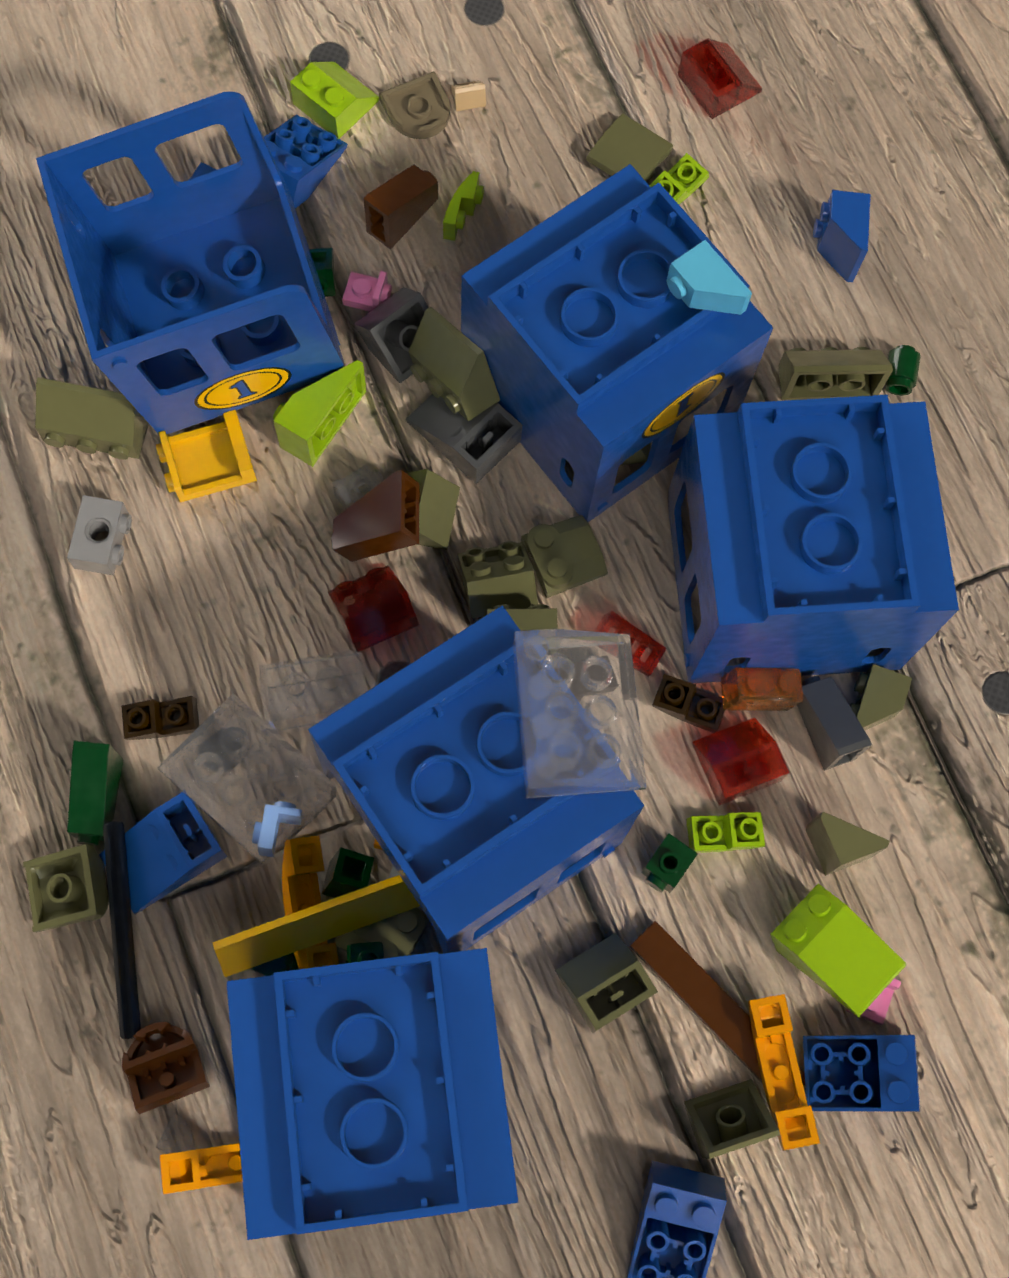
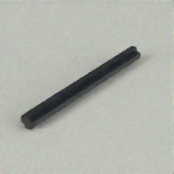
[103,821,141,1039]

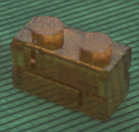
[721,668,803,711]

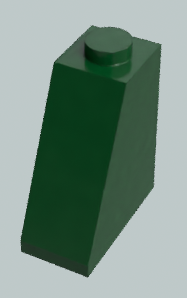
[67,741,123,846]

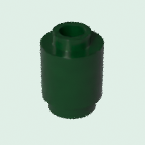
[885,345,921,396]

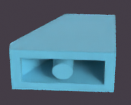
[666,240,752,315]

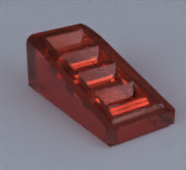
[588,611,667,677]

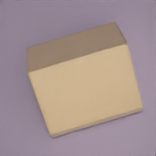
[451,80,486,112]

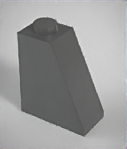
[793,676,872,771]

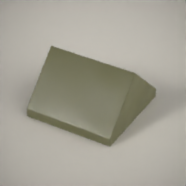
[407,469,460,550]
[806,812,890,876]
[684,1079,780,1159]

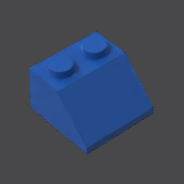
[813,190,871,282]

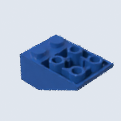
[264,114,348,209]
[99,791,228,915]
[803,1035,921,1112]
[627,1160,727,1278]

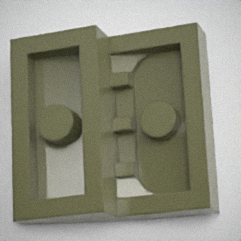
[586,114,673,182]

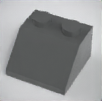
[354,287,429,383]

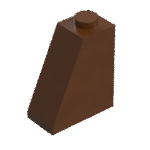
[363,164,438,250]
[331,470,420,562]

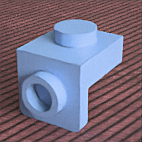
[252,801,303,857]

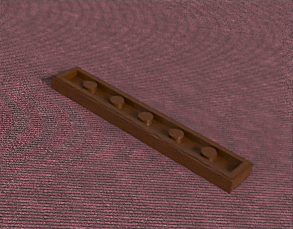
[629,921,805,1086]

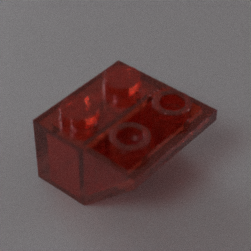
[678,38,762,119]
[327,565,419,653]
[692,717,790,806]

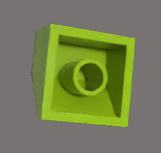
[290,62,380,139]

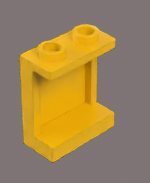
[156,410,257,502]

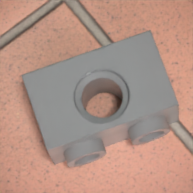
[67,495,132,576]

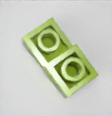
[649,153,709,204]
[443,171,484,241]
[686,812,765,853]

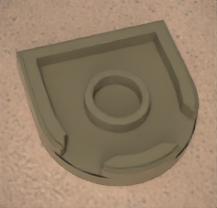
[379,71,450,139]

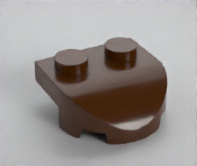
[122,1022,210,1115]

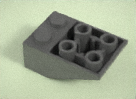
[406,394,523,484]

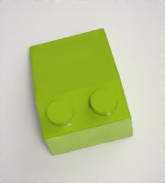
[273,360,366,467]
[771,883,906,1018]

